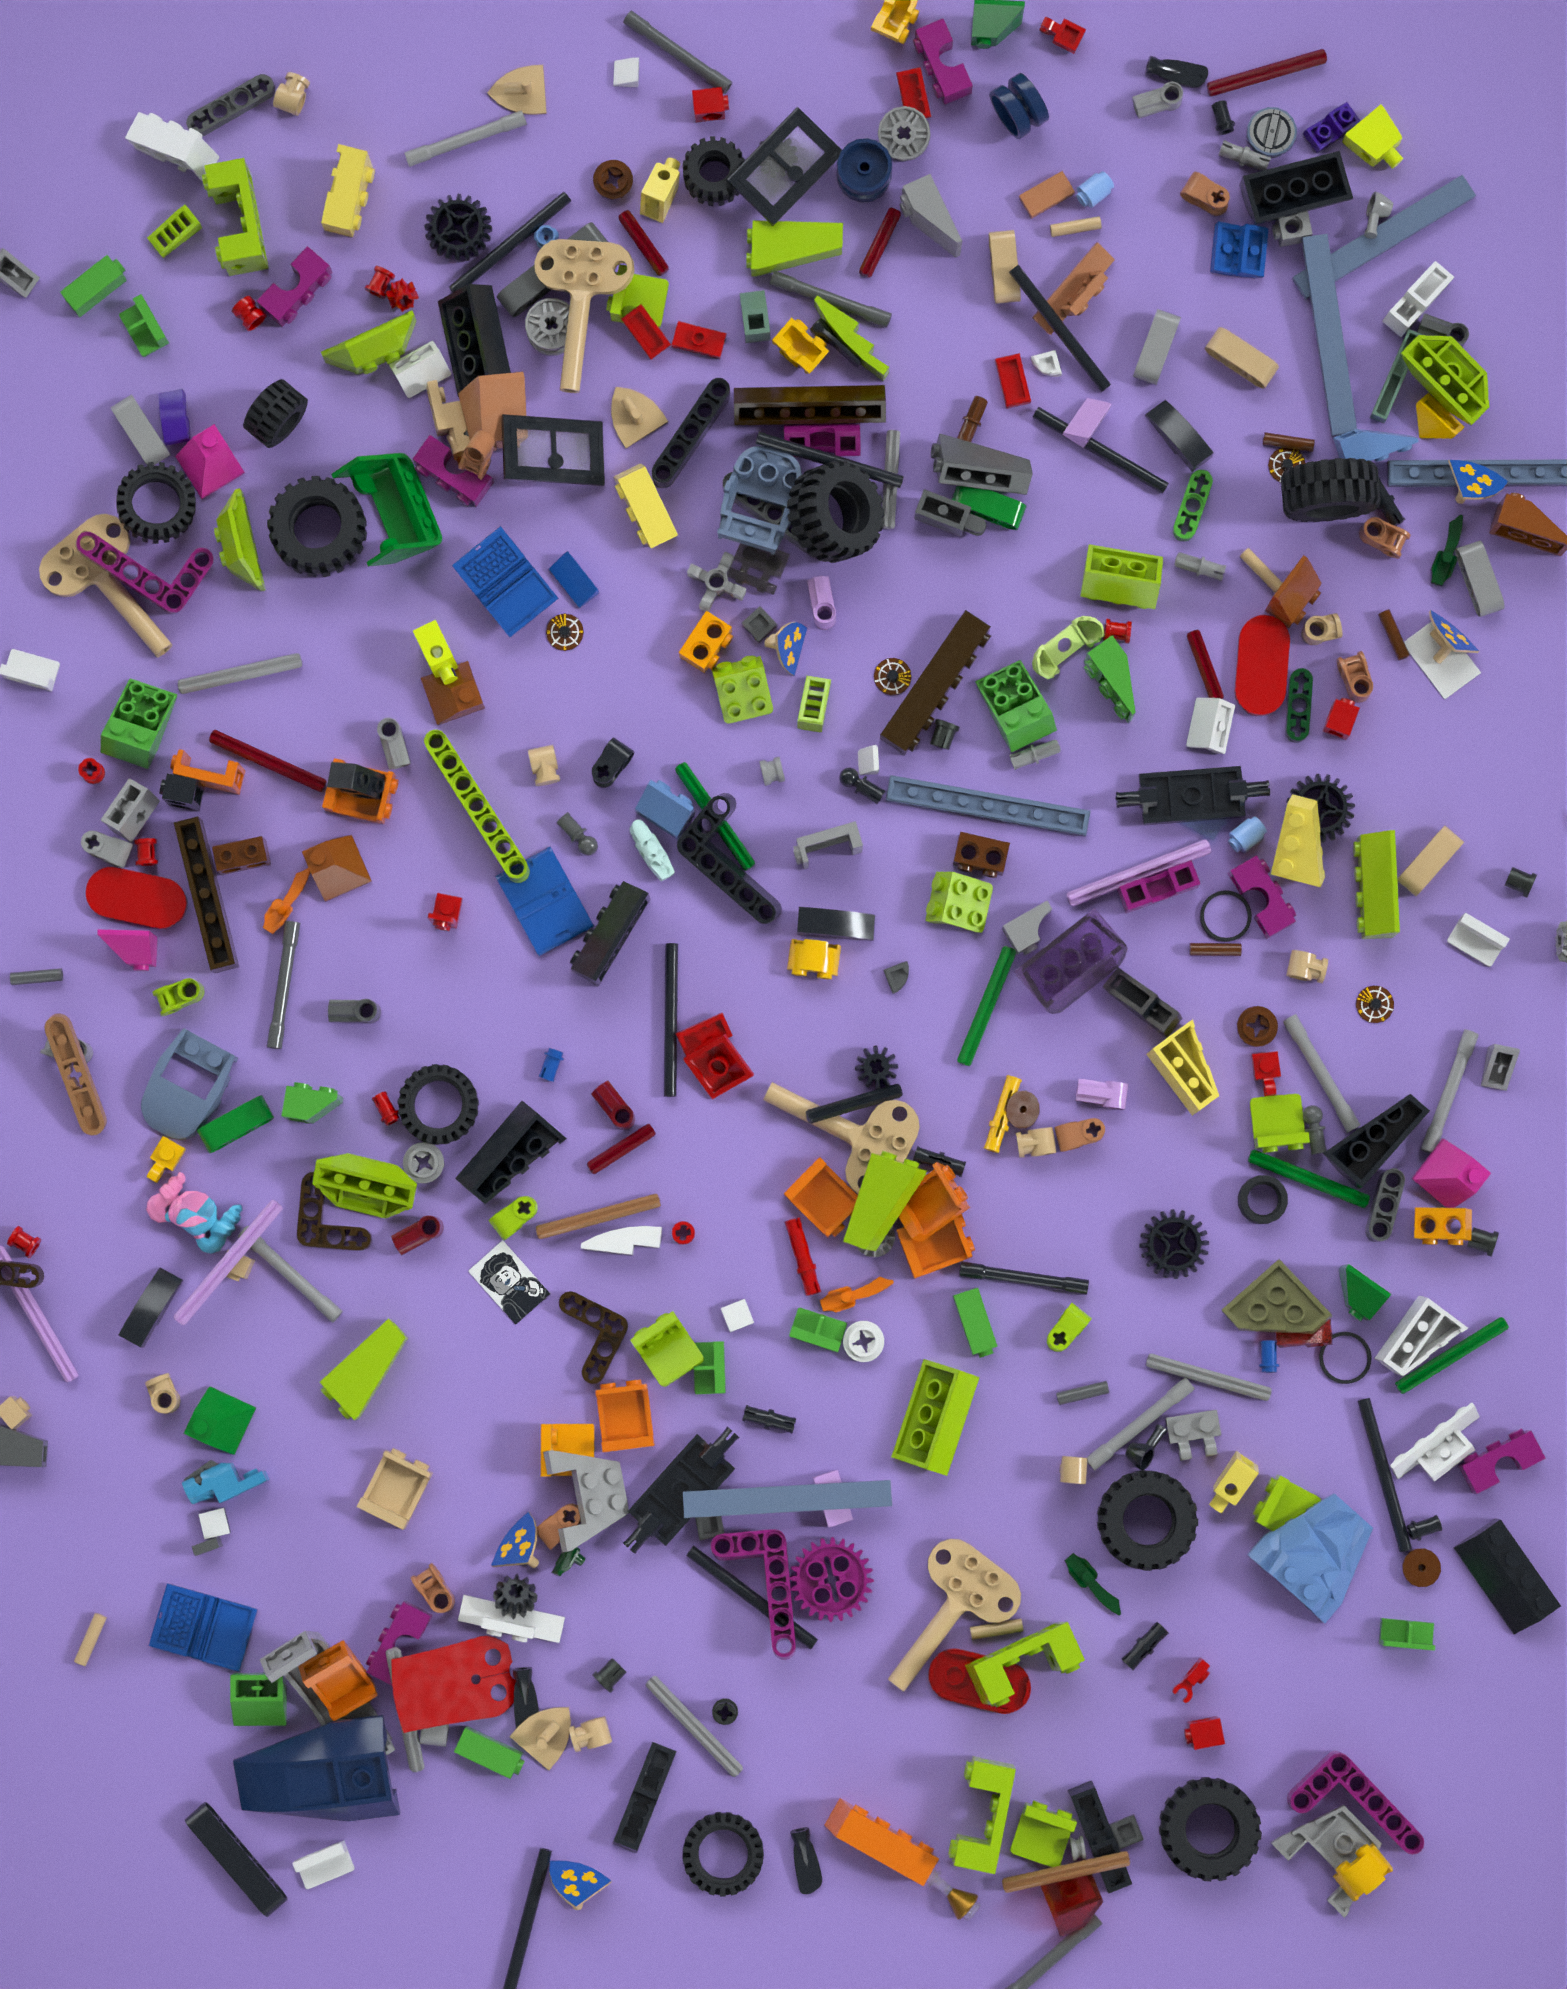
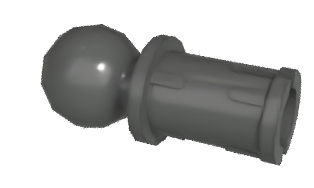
[556,812,598,856]
[1303,1105,1327,1155]

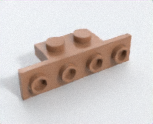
[1032,242,1115,335]

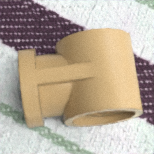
[273,72,310,116]
[1301,613,1343,645]
[528,745,560,786]
[1286,950,1328,983]
[1016,1127,1056,1158]
[145,1373,181,1414]
[1059,1456,1088,1484]
[569,1716,612,1752]

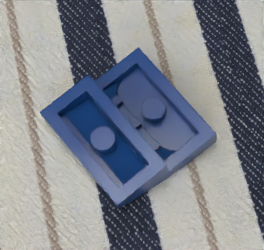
[1210,221,1269,278]

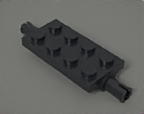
[1115,766,1270,825]
[623,1426,740,1554]

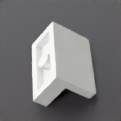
[389,341,451,398]
[0,649,60,692]
[1186,698,1235,754]
[1447,913,1510,967]
[292,1840,355,1889]

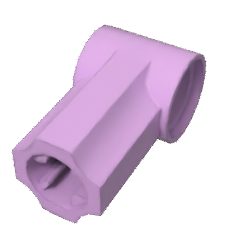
[807,576,836,630]
[1075,1079,1128,1110]

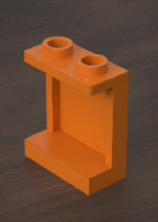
[170,749,245,795]
[322,758,399,824]
[784,1157,858,1238]
[899,1162,970,1242]
[896,1214,975,1279]
[595,1379,655,1452]
[298,1640,378,1721]

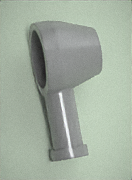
[1364,192,1393,239]

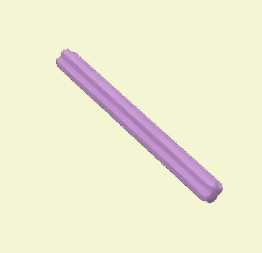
[1067,840,1211,907]
[174,1200,283,1325]
[0,1246,78,1382]

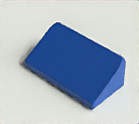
[549,551,599,609]

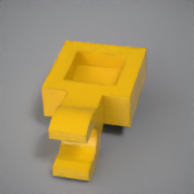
[146,1136,186,1183]

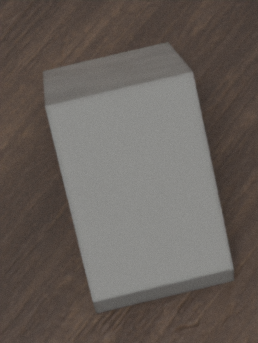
[0,248,40,298]
[1481,1044,1520,1091]

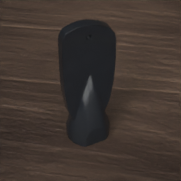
[1145,56,1208,88]
[810,318,861,367]
[513,1667,539,1728]
[790,1827,822,1894]

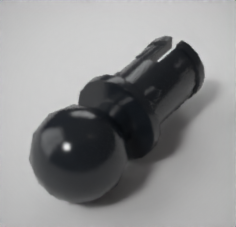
[839,767,885,804]

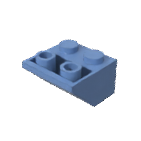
[635,780,695,840]

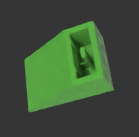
[1083,636,1136,723]
[975,660,1057,752]
[100,678,177,769]

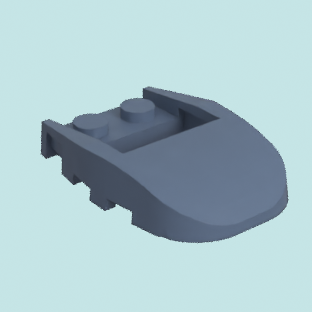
[717,446,802,555]
[141,1028,238,1140]

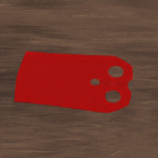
[391,1635,516,1733]

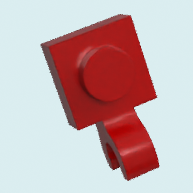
[1039,17,1086,54]
[1251,1051,1281,1097]
[1172,1658,1210,1703]

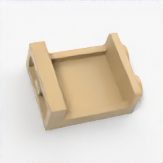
[357,1448,433,1530]

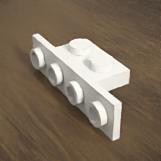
[1390,1402,1480,1482]
[458,1595,565,1643]

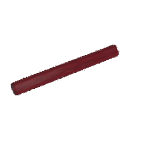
[1207,49,1327,96]
[209,730,327,792]

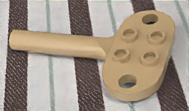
[535,239,635,393]
[39,514,172,657]
[763,1082,920,1194]
[888,1539,1021,1691]

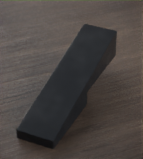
[612,1742,677,1853]
[1068,1781,1132,1894]

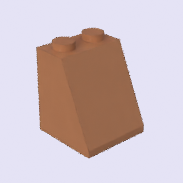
[458,372,528,452]

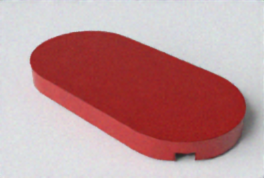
[1234,615,1290,716]
[86,867,187,929]
[928,1648,1031,1714]

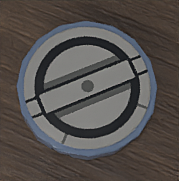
[1246,107,1297,158]

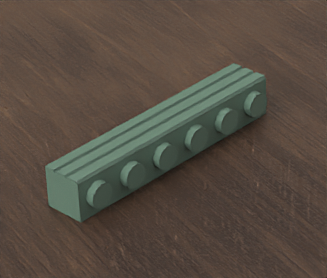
[1370,329,1422,423]

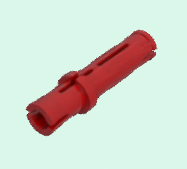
[784,1217,822,1296]

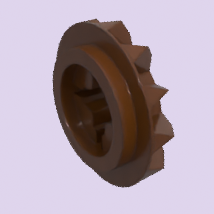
[593,160,633,200]
[1237,1006,1278,1047]

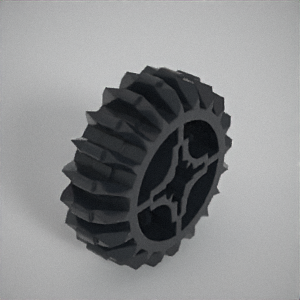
[424,193,493,262]
[1285,774,1355,843]
[1139,1209,1209,1279]

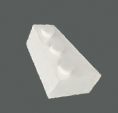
[125,112,219,181]
[1375,1296,1468,1376]

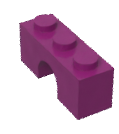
[913,19,973,105]
[257,246,333,327]
[784,424,861,457]
[412,435,494,507]
[1228,855,1296,939]
[1117,860,1200,914]
[1458,1428,1546,1494]
[366,1601,433,1685]

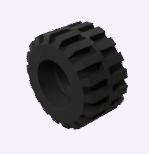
[683,136,745,206]
[243,379,308,448]

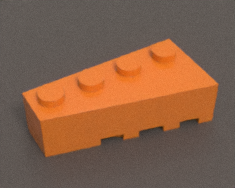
[824,1798,939,1886]

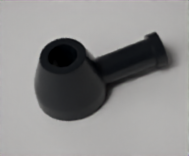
[1126,1424,1168,1470]

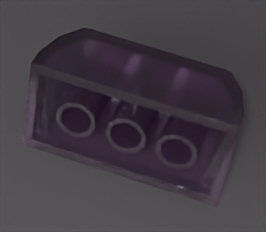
[1014,908,1128,1014]

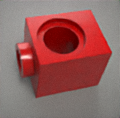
[692,87,729,123]
[1323,698,1360,740]
[1184,1716,1225,1750]

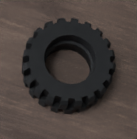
[1280,458,1381,522]
[787,461,884,563]
[267,476,367,577]
[1097,1470,1199,1571]
[1159,1777,1262,1882]

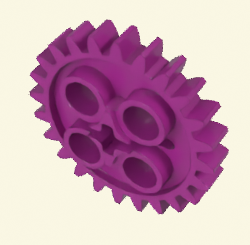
[790,1537,874,1622]

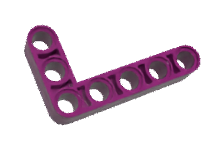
[76,532,213,614]
[711,1529,796,1660]
[1287,1751,1424,1855]

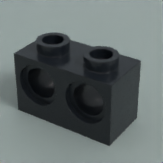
[327,762,385,800]
[159,773,205,812]

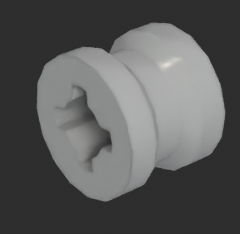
[759,757,785,786]

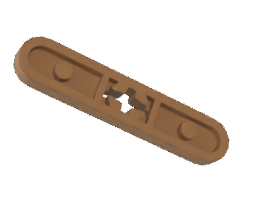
[44,1013,107,1136]

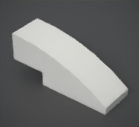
[1382,261,1454,337]
[581,1226,662,1255]

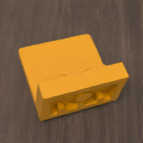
[541,1424,595,1477]

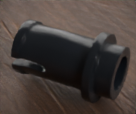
[1211,100,1235,135]
[1407,1515,1442,1541]

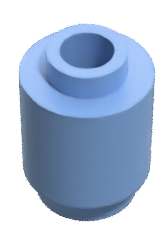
[1076,171,1114,208]
[1228,816,1267,853]

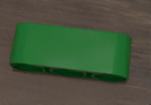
[951,486,1027,530]
[197,1095,274,1154]

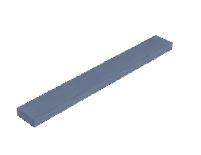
[1292,175,1476,300]
[1301,234,1357,437]
[1387,459,1567,487]
[886,775,1091,837]
[683,1480,892,1518]

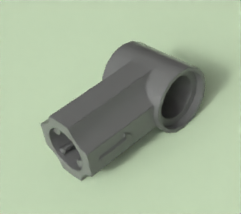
[1417,313,1469,347]
[328,999,381,1024]

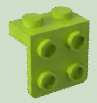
[606,264,669,328]
[712,655,773,724]
[925,872,993,933]
[1250,1094,1310,1153]
[630,1311,704,1387]
[1253,1475,1321,1531]
[1010,1800,1077,1867]

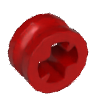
[672,1221,695,1245]

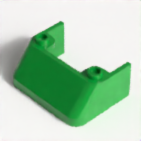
[331,453,442,567]

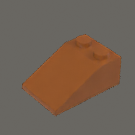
[1489,493,1567,556]
[1265,555,1322,628]

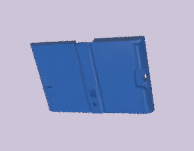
[452,526,559,637]
[495,846,594,956]
[149,1583,258,1672]

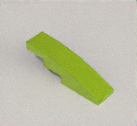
[814,296,889,381]

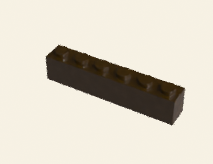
[734,385,886,425]
[880,610,991,755]
[174,816,239,973]

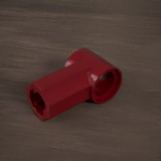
[591,1080,635,1130]
[391,1215,444,1256]

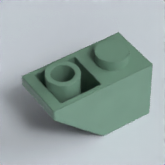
[739,290,770,343]

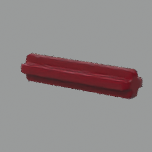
[859,207,901,278]
[618,210,669,276]
[1187,630,1224,699]
[587,1124,656,1174]

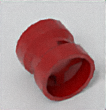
[231,296,267,331]

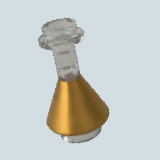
[926,1869,981,1921]

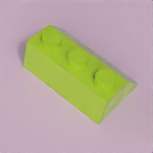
[1080,544,1163,609]

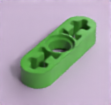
[1173,470,1213,541]

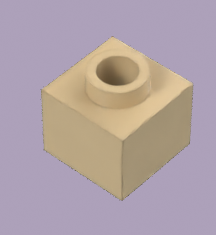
[226,1250,255,1282]
[0,1396,32,1430]

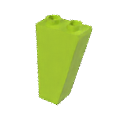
[746,220,843,277]
[843,1151,927,1251]
[320,1318,408,1420]

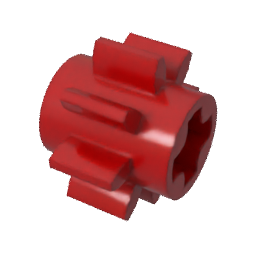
[386,278,419,312]

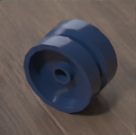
[989,73,1049,139]
[837,138,892,203]

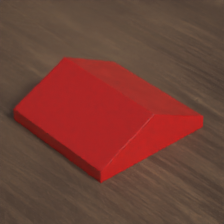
[683,1034,754,1099]

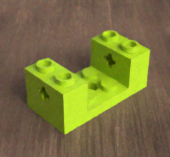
[202,158,269,276]
[965,1622,1085,1707]
[948,1756,1016,1874]

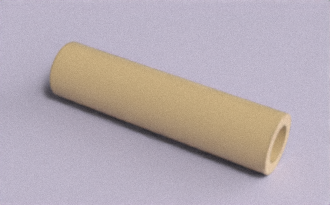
[1050,216,1102,237]
[1240,548,1282,593]
[74,1613,107,1666]
[970,1618,1023,1640]

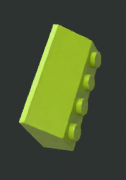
[1353,830,1400,939]
[891,1359,980,1476]

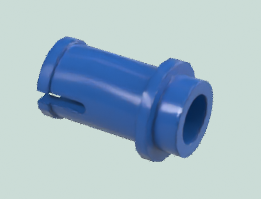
[539,1048,564,1082]
[1259,1340,1280,1373]

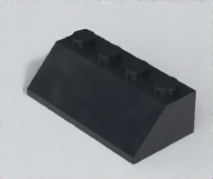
[1239,151,1353,225]
[438,284,511,397]
[570,881,651,987]
[1453,1518,1561,1634]

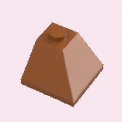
[421,661,485,725]
[302,835,372,902]

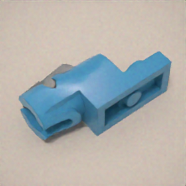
[182,1460,270,1504]

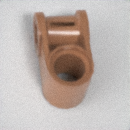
[1180,172,1230,216]
[458,431,495,480]
[1359,517,1411,559]
[1336,651,1373,703]
[1054,1118,1105,1152]
[537,1503,581,1550]
[410,1563,455,1613]

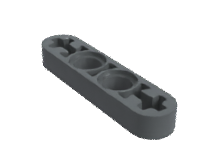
[186,74,275,136]

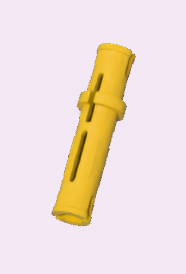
[983,1075,1022,1153]

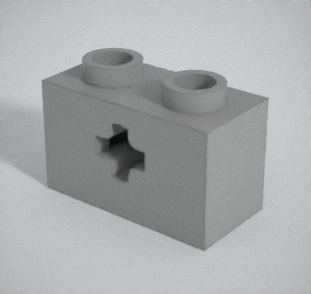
[101,778,160,843]

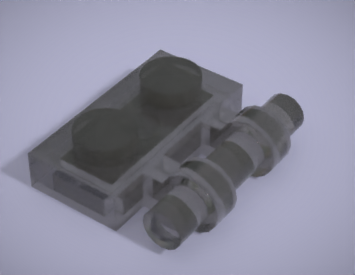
[727,543,790,595]

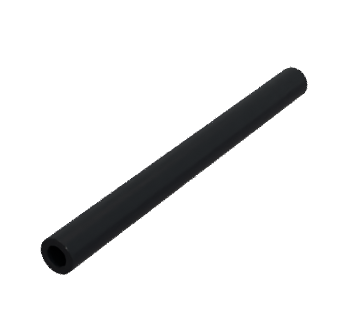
[449,191,571,293]
[1009,264,1111,392]
[1033,407,1169,494]
[755,432,904,488]
[664,943,678,1097]
[1358,1398,1412,1552]
[686,1545,818,1650]
[503,1848,552,1989]

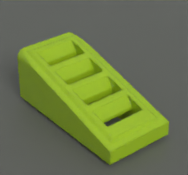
[147,204,202,258]
[797,675,831,732]

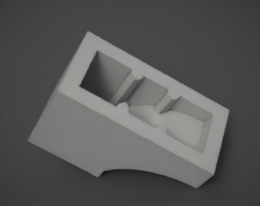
[1002,901,1052,955]

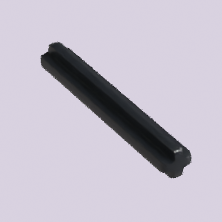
[805,1084,903,1124]

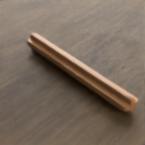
[536,1194,661,1239]
[1002,1851,1130,1893]

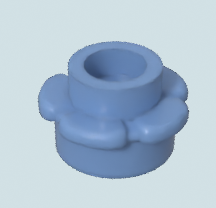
[534,225,559,248]

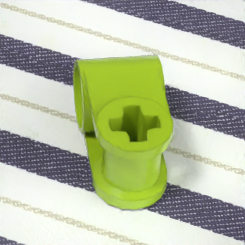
[152,978,205,1016]
[488,1196,538,1241]
[1047,1303,1092,1352]

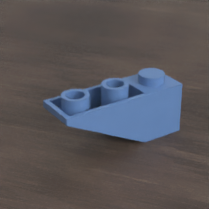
[1333,429,1419,462]

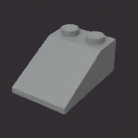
[899,174,962,257]

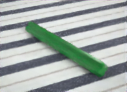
[675,762,755,871]
[957,946,1017,1066]
[1248,1149,1370,1208]
[1395,1317,1509,1394]

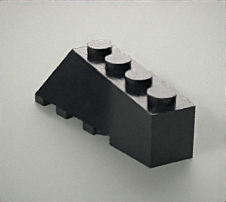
[1323,1094,1430,1189]
[455,1101,567,1204]

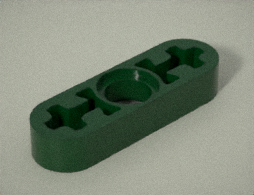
[1285,668,1313,743]

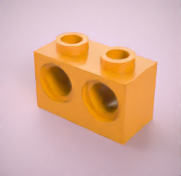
[678,611,734,673]
[1414,1207,1472,1245]

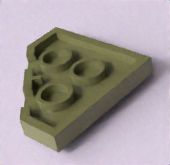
[1222,1259,1332,1334]

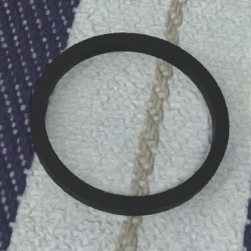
[1200,890,1252,942]
[1319,1332,1372,1384]

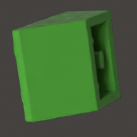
[281,1082,343,1124]
[230,1673,287,1726]

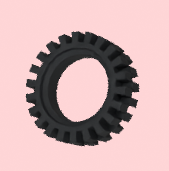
[116,462,196,544]
[397,1064,479,1145]
[682,1812,764,1897]

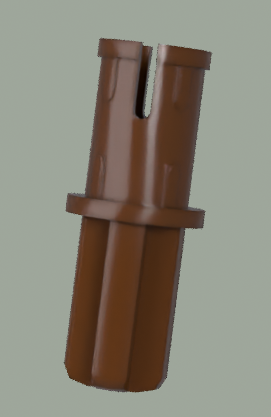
[957,396,988,442]

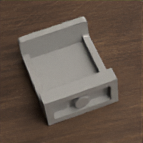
[793,821,863,869]

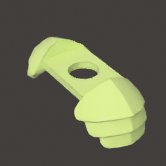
[1032,616,1105,679]

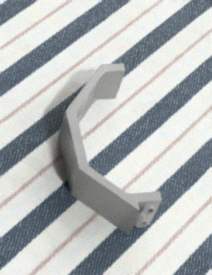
[260,1631,395,1755]

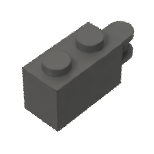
[914,489,986,537]

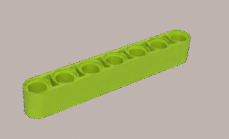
[424,730,530,883]

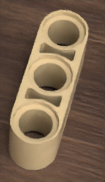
[988,230,1021,304]
[1204,327,1279,389]
[1397,826,1464,897]

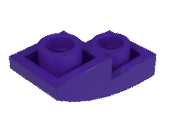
[1303,102,1361,153]
[159,389,190,446]

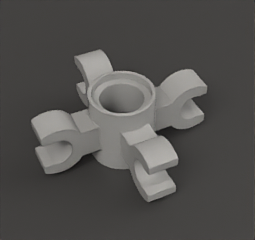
[687,552,746,612]

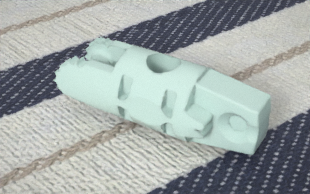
[629,819,675,882]

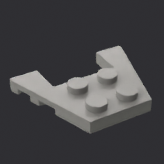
[543,1450,629,1552]
[1271,1805,1382,1918]

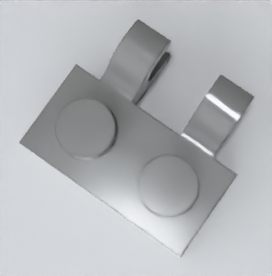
[1165,1410,1221,1461]

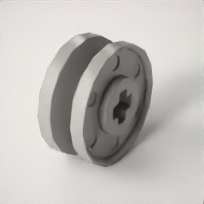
[878,106,931,161]
[525,298,570,356]

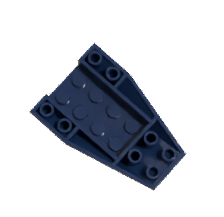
[233,1715,400,1822]

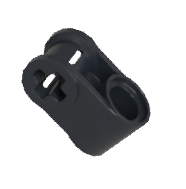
[592,737,635,788]

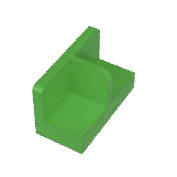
[119,294,169,357]
[789,1308,847,1352]
[694,1341,726,1394]
[1379,1618,1436,1651]

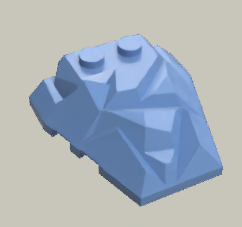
[1247,1493,1373,1623]

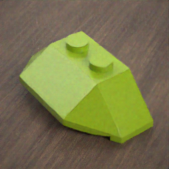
[321,310,417,375]
[1400,335,1490,426]
[214,488,266,591]
[312,1153,417,1219]

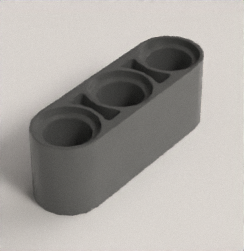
[1365,1168,1405,1242]

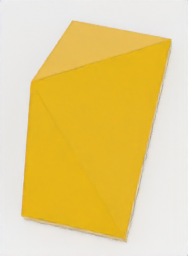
[1416,393,1465,439]

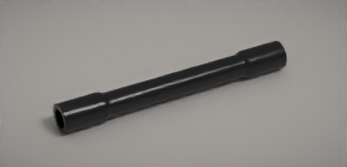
[959,1261,1089,1295]

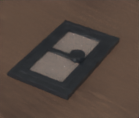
[726,107,842,226]
[502,414,605,486]

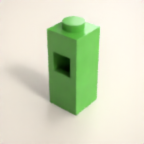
[60,255,127,317]
[953,1288,998,1358]
[454,1726,525,1779]

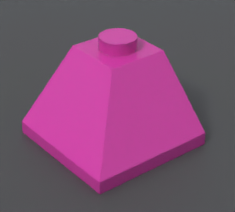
[175,424,245,499]
[97,929,157,971]
[1411,1138,1491,1208]

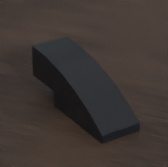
[1145,399,1214,472]
[797,907,875,941]
[1103,967,1183,1038]
[118,1268,183,1348]

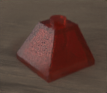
[1040,1860,1103,1936]

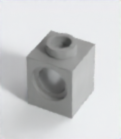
[1272,211,1313,247]

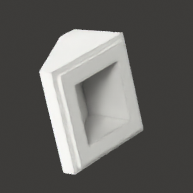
[613,58,639,87]
[858,745,879,775]

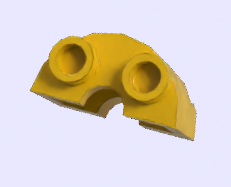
[871,0,920,44]
[772,317,829,374]
[787,939,841,980]
[1333,1843,1393,1901]

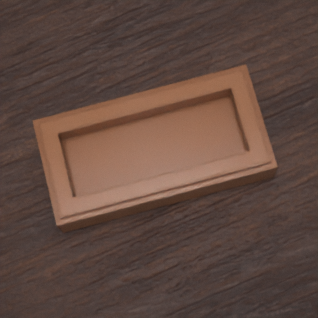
[1019,171,1075,219]

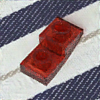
[1276,1319,1333,1348]

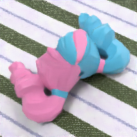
[146,1172,243,1254]

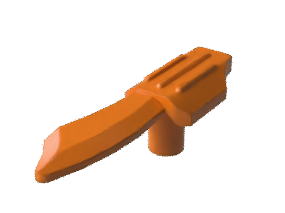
[263,868,310,934]
[820,1276,894,1313]

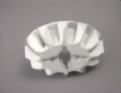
[843,1321,884,1362]

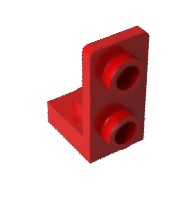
[427,893,463,931]

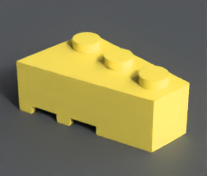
[321,144,375,237]
[613,464,678,548]
[1271,794,1325,887]
[1146,1019,1219,1116]

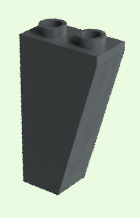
[931,434,1033,495]
[0,1424,48,1467]

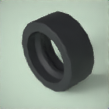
[1238,1175,1288,1224]

